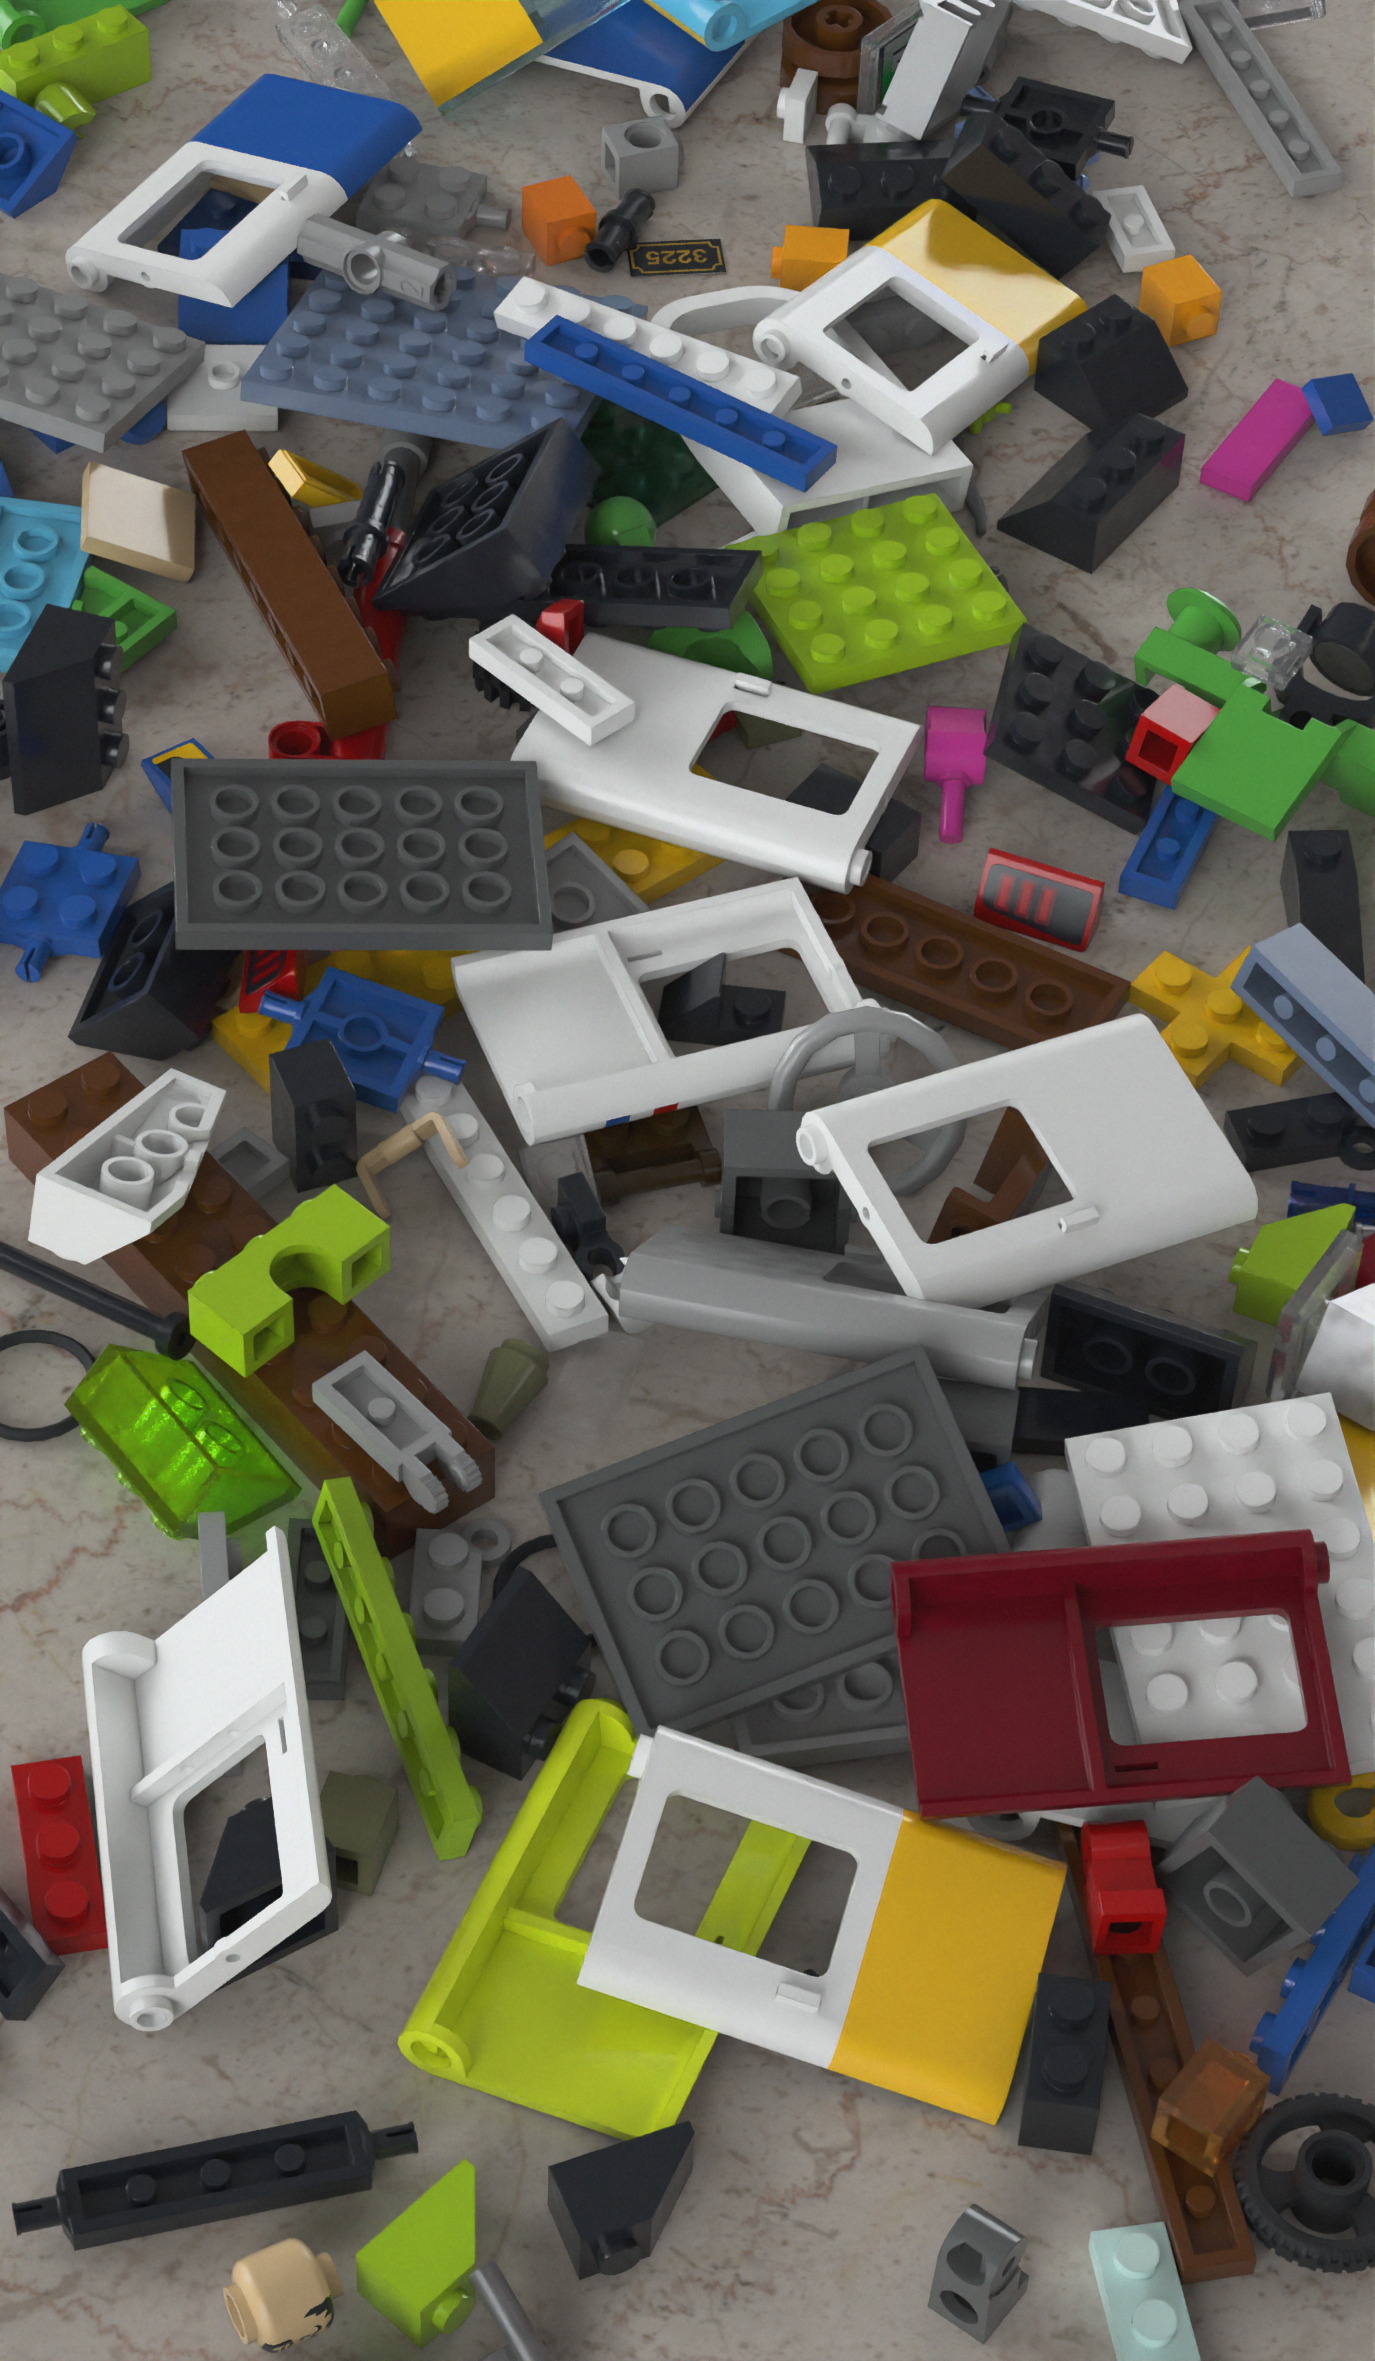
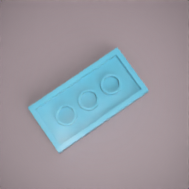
[0,496,96,673]

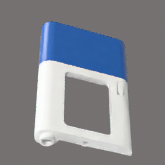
[508,0,761,129]
[65,74,423,308]

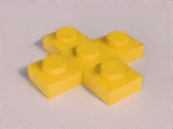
[1128,945,1305,1091]

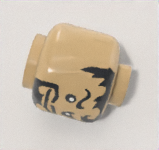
[223,2238,343,2353]

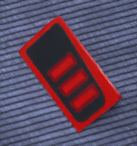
[973,848,1105,952]
[238,950,309,1013]

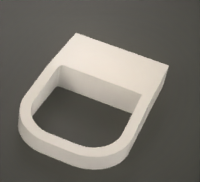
[651,286,974,536]

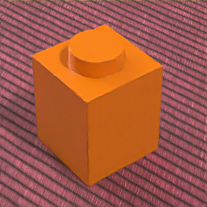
[522,175,596,267]

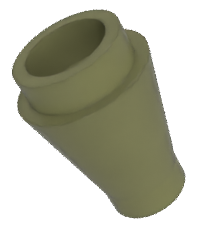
[467,1338,550,1440]

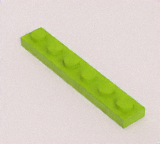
[311,1476,483,1861]

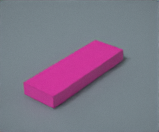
[1200,378,1316,502]

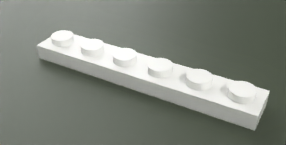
[493,276,803,419]
[399,1073,609,1353]

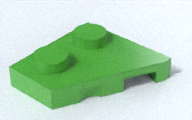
[71,565,177,675]

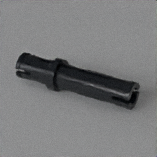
[337,460,406,588]

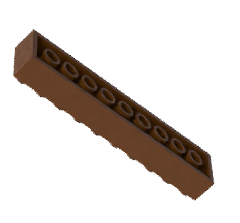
[4,1051,495,1560]

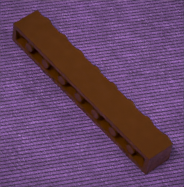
[181,429,401,742]

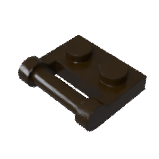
[572,1105,722,1207]

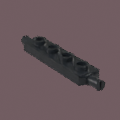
[11,2110,419,2251]

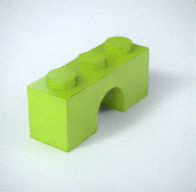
[188,1184,391,1378]

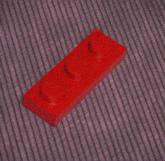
[11,1755,108,1956]

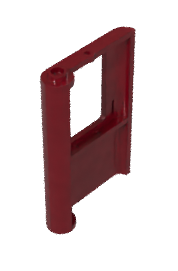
[889,1529,1352,1821]

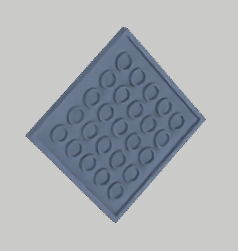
[240,266,648,450]

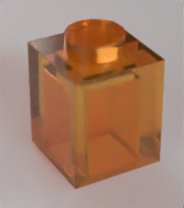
[1150,2037,1271,2178]

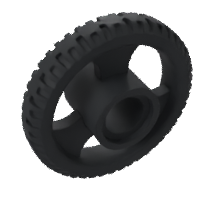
[1233,2092,1375,2274]

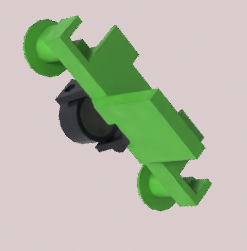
[1134,587,1375,842]

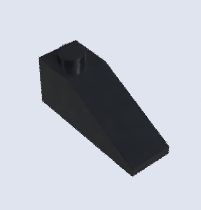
[1280,830,1365,984]

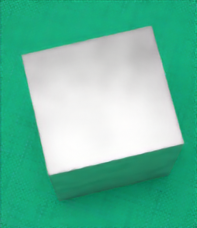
[1295,1283,1375,1432]

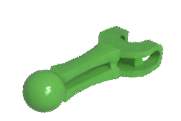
[584,496,775,681]

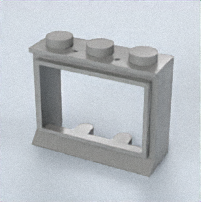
[874,0,1013,141]

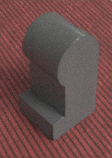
[928,2204,1029,2344]

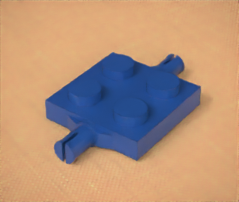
[0,822,141,983]
[258,966,467,1114]

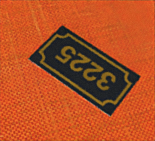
[627,239,726,277]

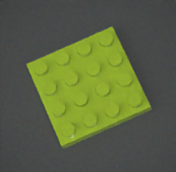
[725,492,1027,695]

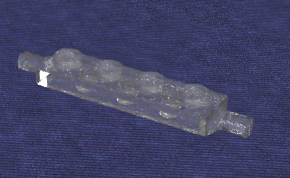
[274,0,418,160]

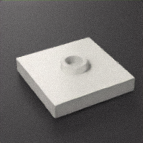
[167,345,279,431]

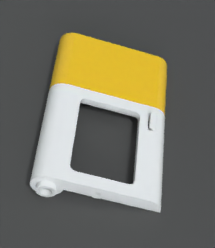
[752,199,1088,456]
[576,1725,1067,2126]

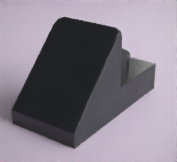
[658,952,786,1046]

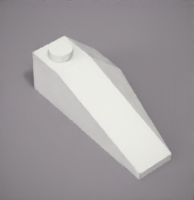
[28,1068,227,1265]

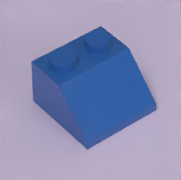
[178,228,291,345]

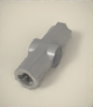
[297,214,457,312]

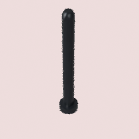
[0,1241,196,1361]

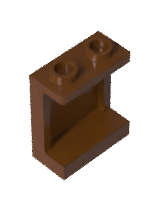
[927,1106,1054,1244]

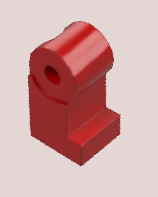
[1080,1820,1167,1955]

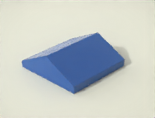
[0,89,78,219]

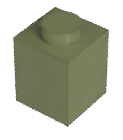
[320,1770,399,1896]

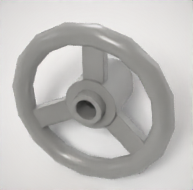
[767,1006,968,1197]

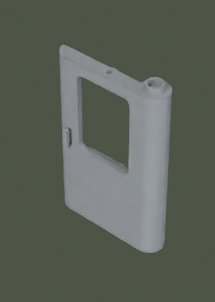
[619,1223,1050,1391]

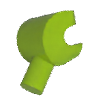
[33,81,96,140]

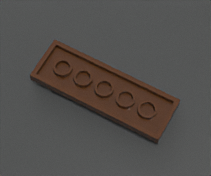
[776,874,1131,1050]

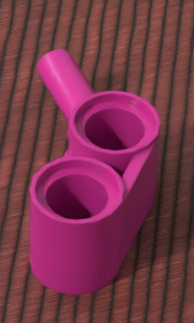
[924,705,987,844]

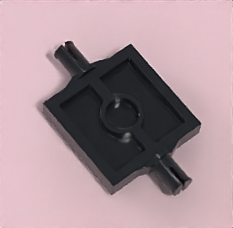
[960,76,1134,181]

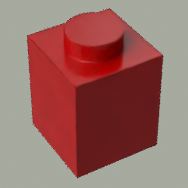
[1125,683,1221,786]

